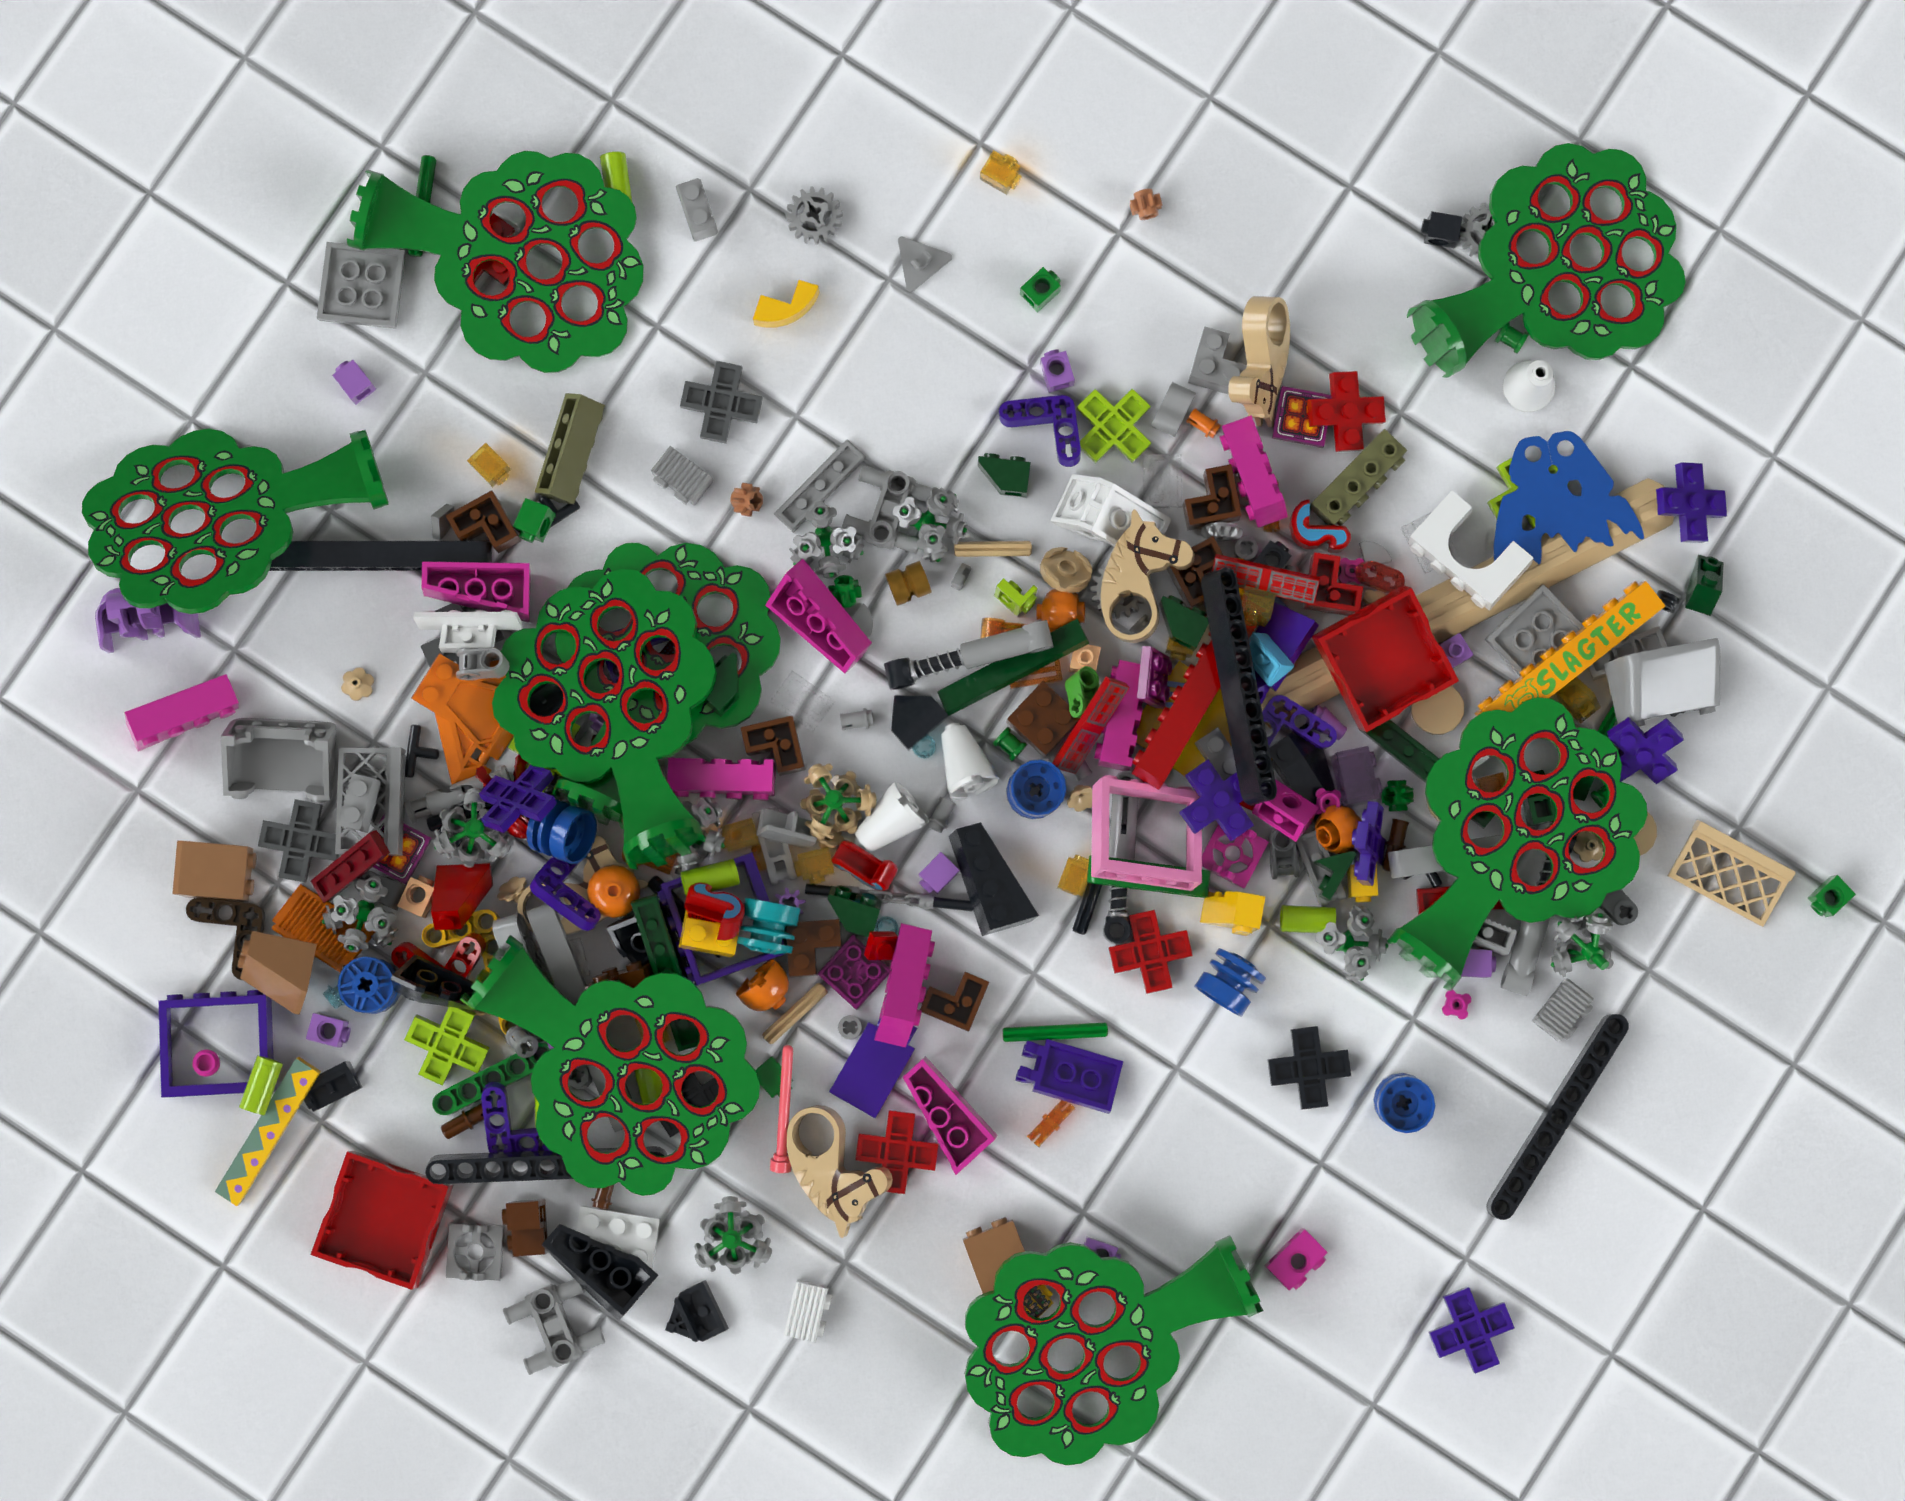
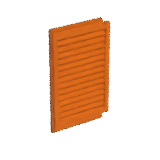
[272,883,376,972]

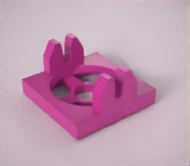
[1202,824,1269,889]

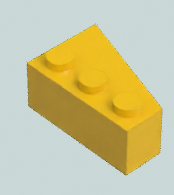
[1200,891,1265,936]

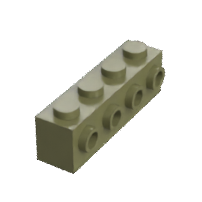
[535,393,605,505]
[1310,429,1407,526]

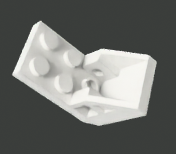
[1050,474,1171,547]

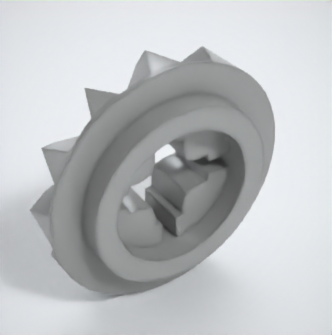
[1200,522,1243,541]

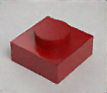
[864,931,898,960]

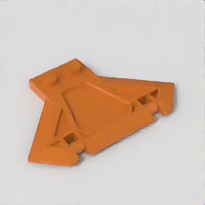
[411,653,513,785]

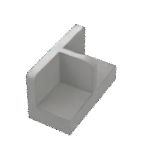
[757,808,817,849]

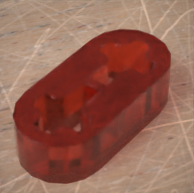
[1355,561,1405,593]

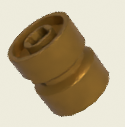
[885,561,932,606]

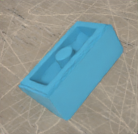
[1249,632,1294,686]

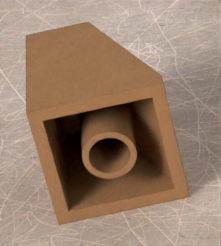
[172,840,257,901]
[237,931,317,1015]
[963,1217,1025,1294]

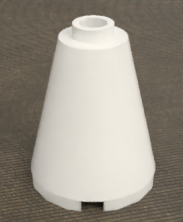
[1503,360,1555,412]
[941,723,999,800]
[854,782,929,852]

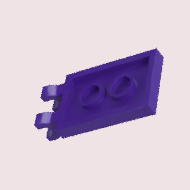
[1254,602,1319,704]
[829,1019,918,1118]
[1015,1039,1123,1114]

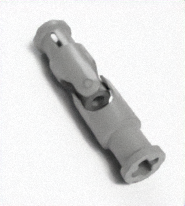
[404,765,511,824]

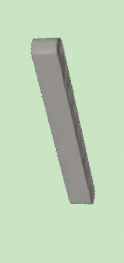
[527,904,633,1132]

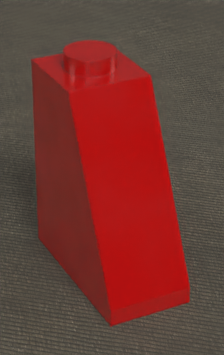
[431,863,493,930]

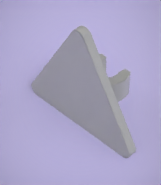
[898,237,952,293]

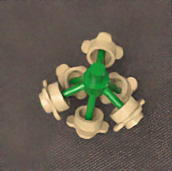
[800,764,877,840]

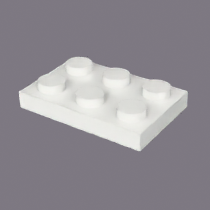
[576,1206,661,1269]

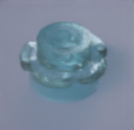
[322,985,345,1009]

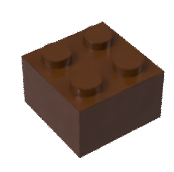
[1006,681,1080,758]

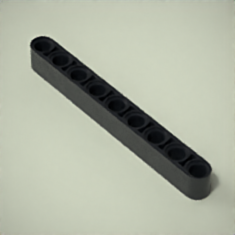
[269,541,492,571]
[1201,567,1277,806]
[1486,1014,1629,1220]
[425,1146,667,1184]

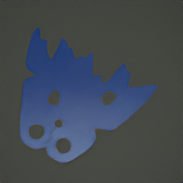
[1494,431,1644,564]

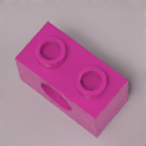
[1252,779,1319,842]
[1264,1228,1328,1291]

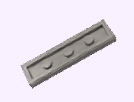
[774,439,866,533]

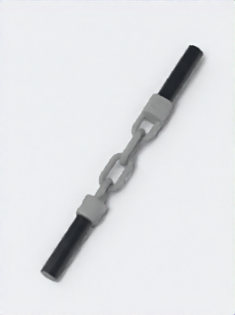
[805,883,973,911]

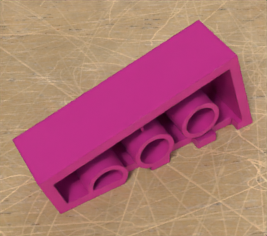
[1219,416,1288,528]
[765,559,872,673]
[421,562,531,623]
[1094,660,1143,771]
[124,674,239,752]
[667,758,776,801]
[874,923,935,1048]
[903,1056,998,1175]

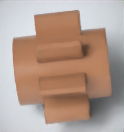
[1130,189,1162,220]
[731,483,763,517]

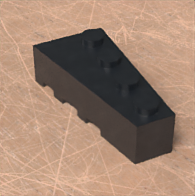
[948,822,1039,936]

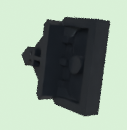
[891,696,949,751]
[665,1280,729,1342]

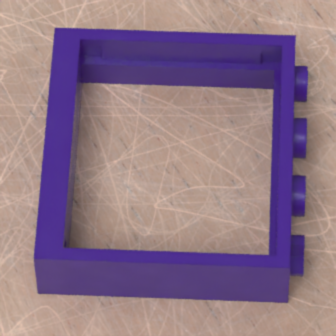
[657,852,787,986]
[158,990,275,1098]

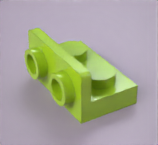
[994,578,1038,616]

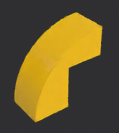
[753,280,820,328]

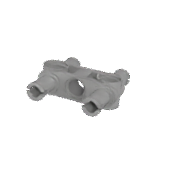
[842,465,932,554]
[503,1279,605,1375]

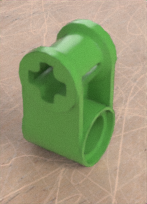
[1065,666,1100,718]

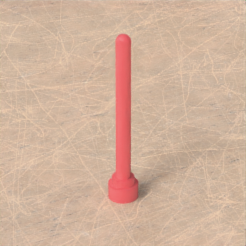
[770,1045,793,1173]

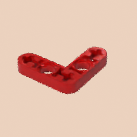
[391,933,486,979]

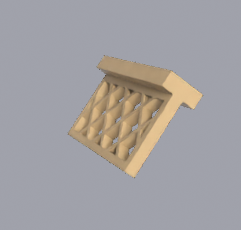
[1667,820,1796,927]

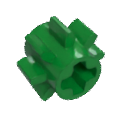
[828,575,862,608]
[1381,780,1414,812]

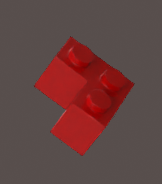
[1303,552,1363,616]

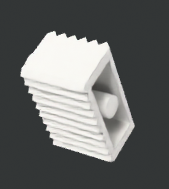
[784,1280,832,1343]

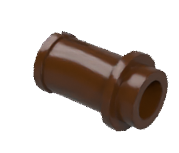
[591,1185,614,1210]

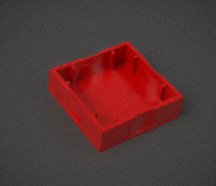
[1312,585,1459,732]
[310,1151,454,1290]

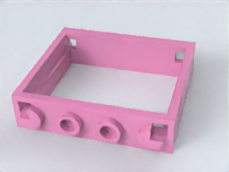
[1091,775,1202,891]

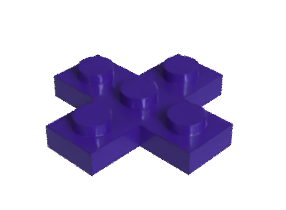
[1656,462,1727,543]
[1607,717,1684,784]
[1179,760,1254,841]
[479,765,557,833]
[1352,801,1386,886]
[1428,1287,1514,1374]

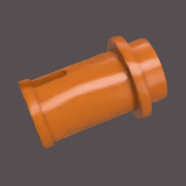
[1186,408,1221,438]

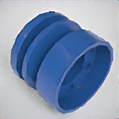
[1006,760,1066,819]
[526,799,597,864]
[1194,948,1266,1017]
[337,957,400,1014]
[1373,1073,1435,1133]

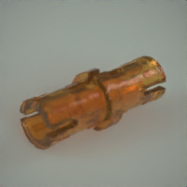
[1027,1100,1076,1148]

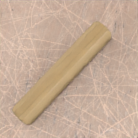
[954,541,1032,557]
[762,983,828,1044]

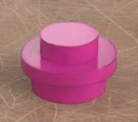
[193,1049,220,1077]

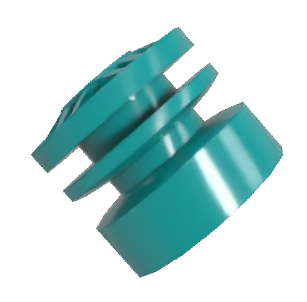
[737,898,800,955]

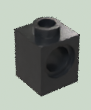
[1421,211,1462,248]
[1254,540,1292,568]

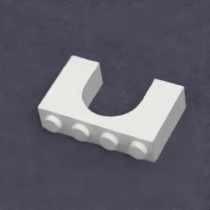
[1409,491,1533,611]

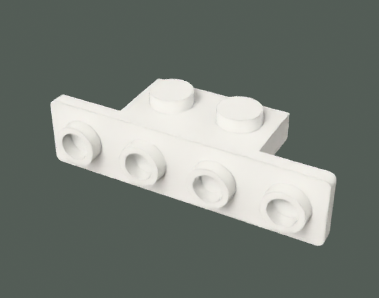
[413,610,523,653]

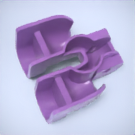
[95,588,201,653]

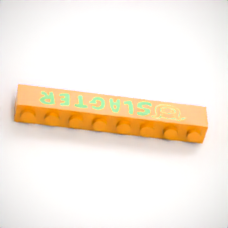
[1474,581,1665,716]

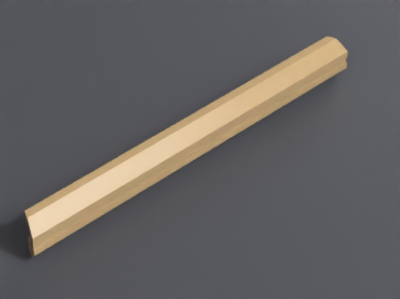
[1261,478,1674,729]

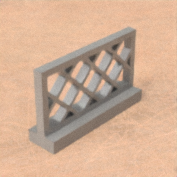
[335,747,406,856]

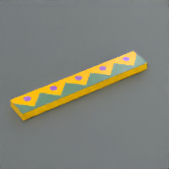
[215,1057,321,1206]

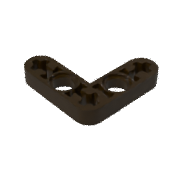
[186,898,265,981]

